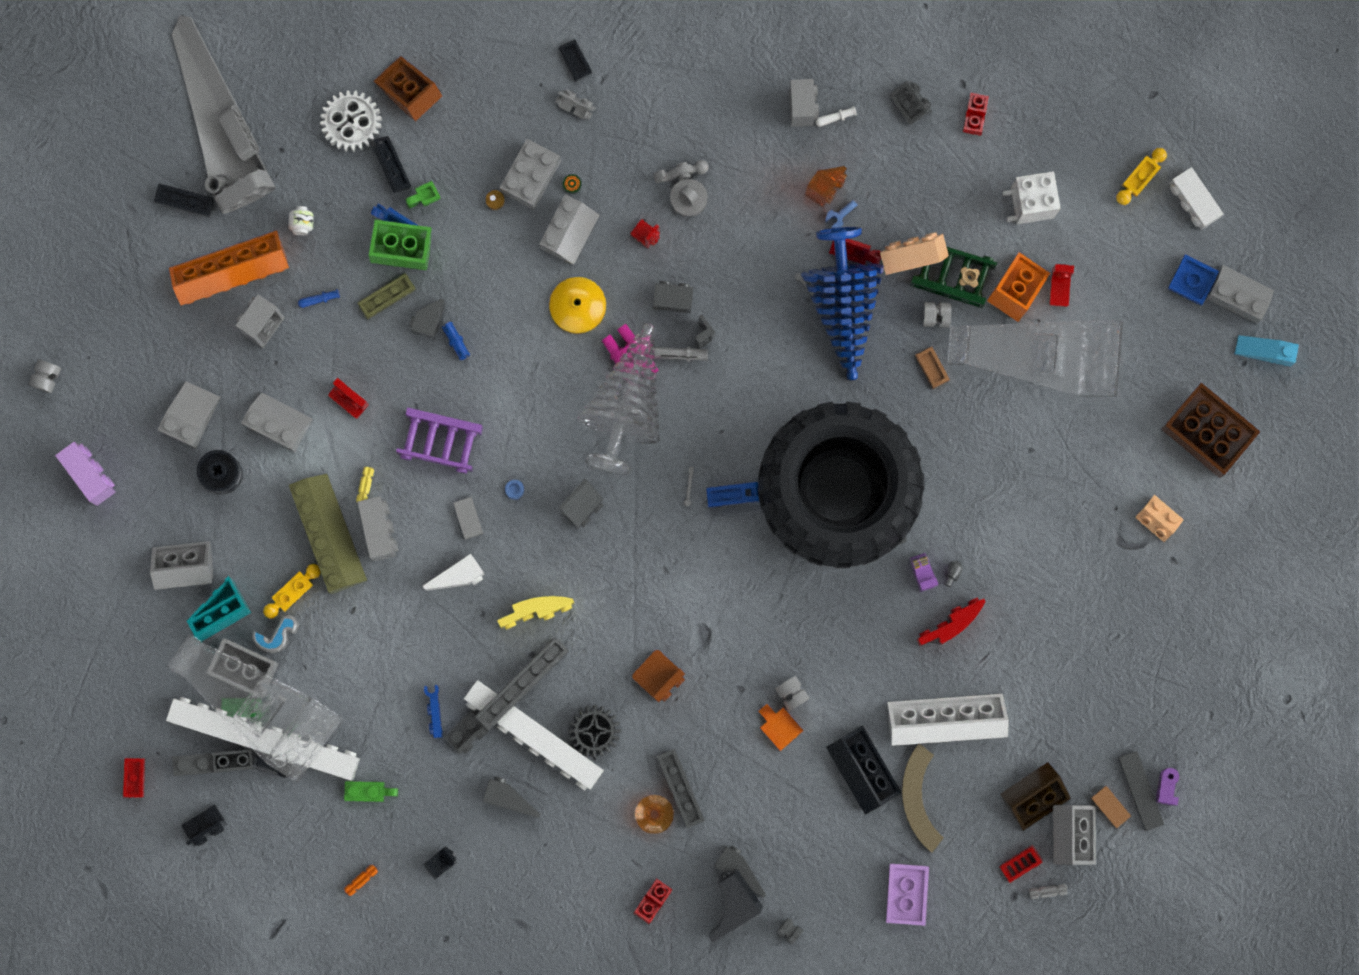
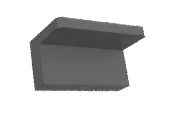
[695,315,715,349]

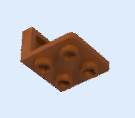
[632,650,685,703]

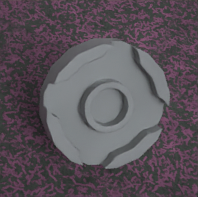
[670,179,708,217]

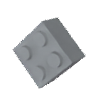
[789,79,819,127]

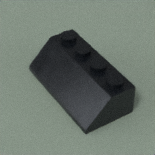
[826,725,902,815]

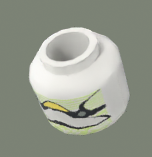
[288,206,314,235]

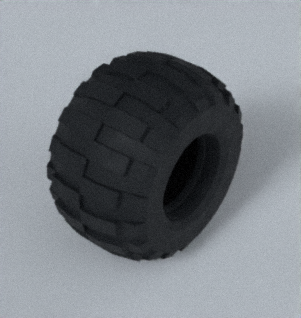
[758,401,925,568]

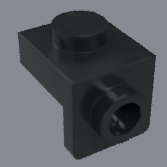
[423,846,458,879]

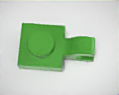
[406,181,441,209]

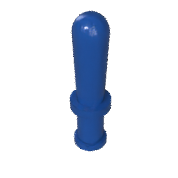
[298,289,340,308]

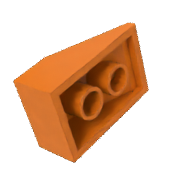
[987,252,1050,322]

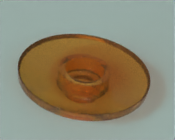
[635,795,674,834]

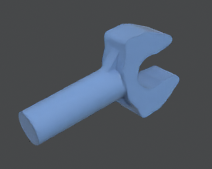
[825,200,858,228]

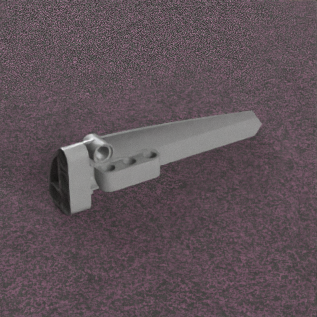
[172,15,276,214]

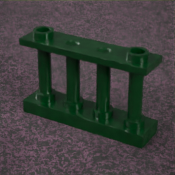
[910,246,998,309]

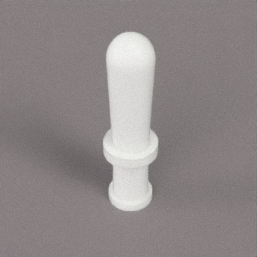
[815,106,857,127]

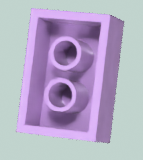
[55,442,116,506]

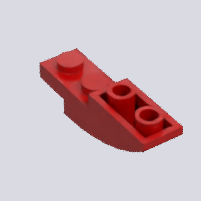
[916,597,986,647]

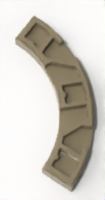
[902,744,944,853]

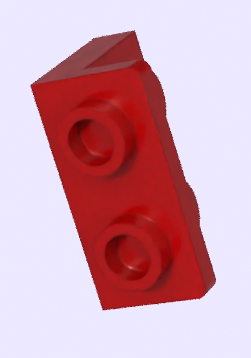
[328,378,369,419]

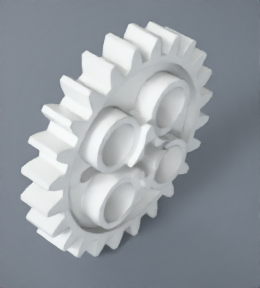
[320,90,382,152]

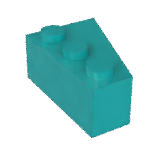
[187,576,251,642]

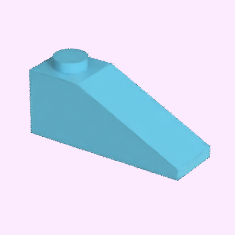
[1234,335,1299,367]

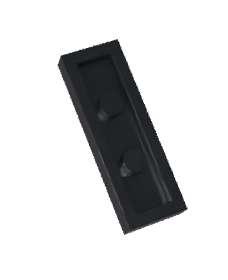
[370,136,411,193]
[154,183,215,217]

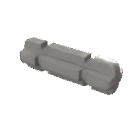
[1029,884,1068,899]

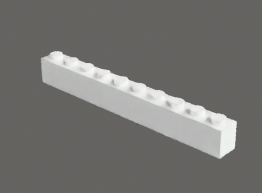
[166,696,360,781]

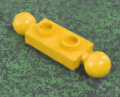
[1116,148,1167,205]
[263,564,321,619]

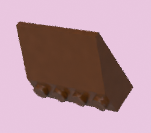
[1161,383,1261,478]

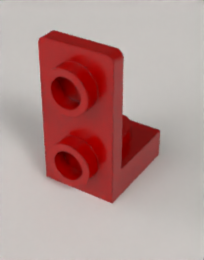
[630,219,660,248]
[1049,264,1074,307]

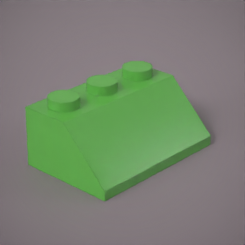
[369,220,432,271]

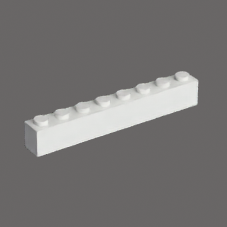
[464,680,604,790]

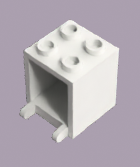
[1002,171,1061,224]

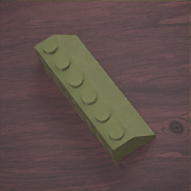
[289,474,367,594]

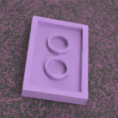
[886,864,929,926]

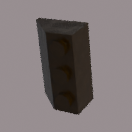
[1000,762,1071,831]

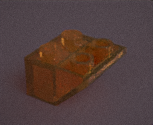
[805,166,848,207]

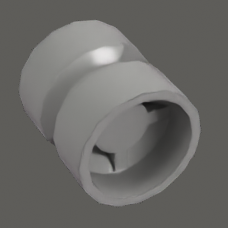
[922,302,951,328]
[28,359,61,393]
[775,676,810,712]

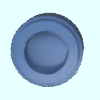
[505,480,524,500]

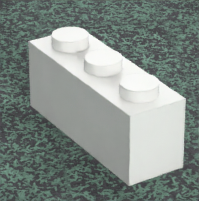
[1169,167,1223,230]

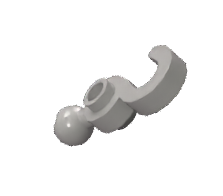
[653,160,709,183]

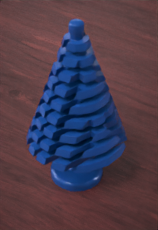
[801,227,884,381]

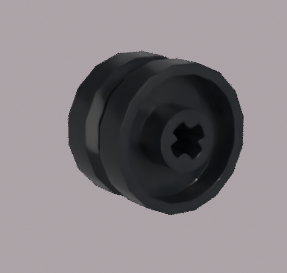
[197,450,243,495]

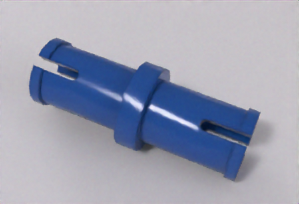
[442,322,470,361]

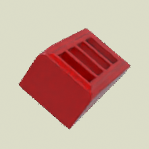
[999,844,1043,883]

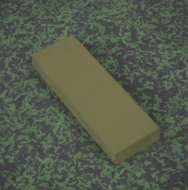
[357,273,416,319]

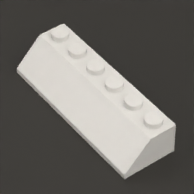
[887,694,1009,746]

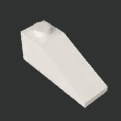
[423,554,485,591]

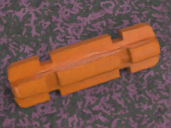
[344,865,378,896]

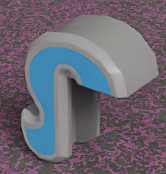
[252,615,299,654]

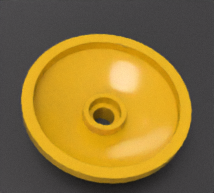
[549,277,606,334]

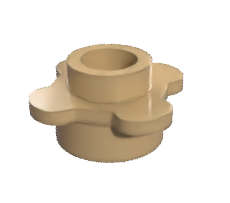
[959,267,980,287]

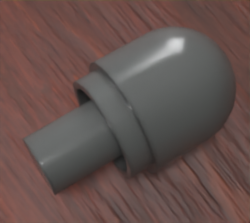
[943,561,963,587]

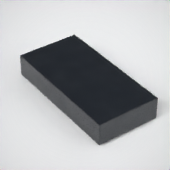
[558,39,592,82]

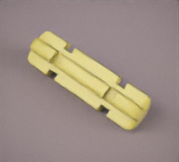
[356,467,374,503]

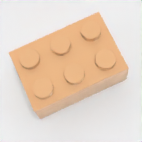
[880,232,949,275]

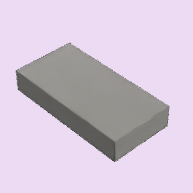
[453,497,484,540]

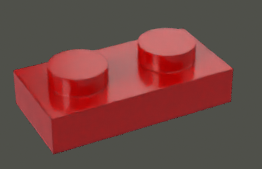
[123,758,145,798]

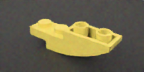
[497,596,575,630]

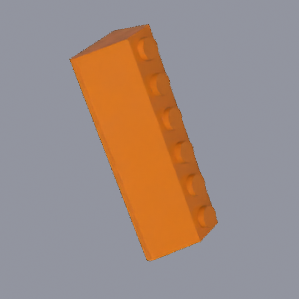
[169,231,289,306]

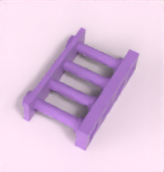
[396,407,483,474]

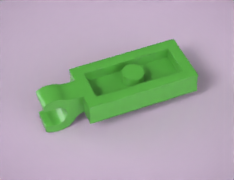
[344,781,398,802]

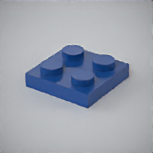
[1167,254,1219,306]

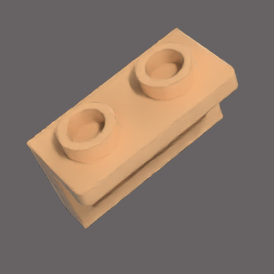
[1136,495,1184,542]

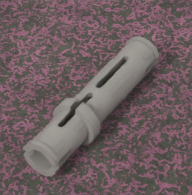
[650,346,708,362]

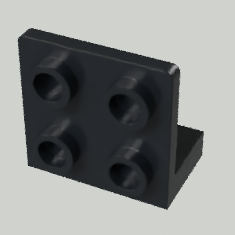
[181,805,228,847]

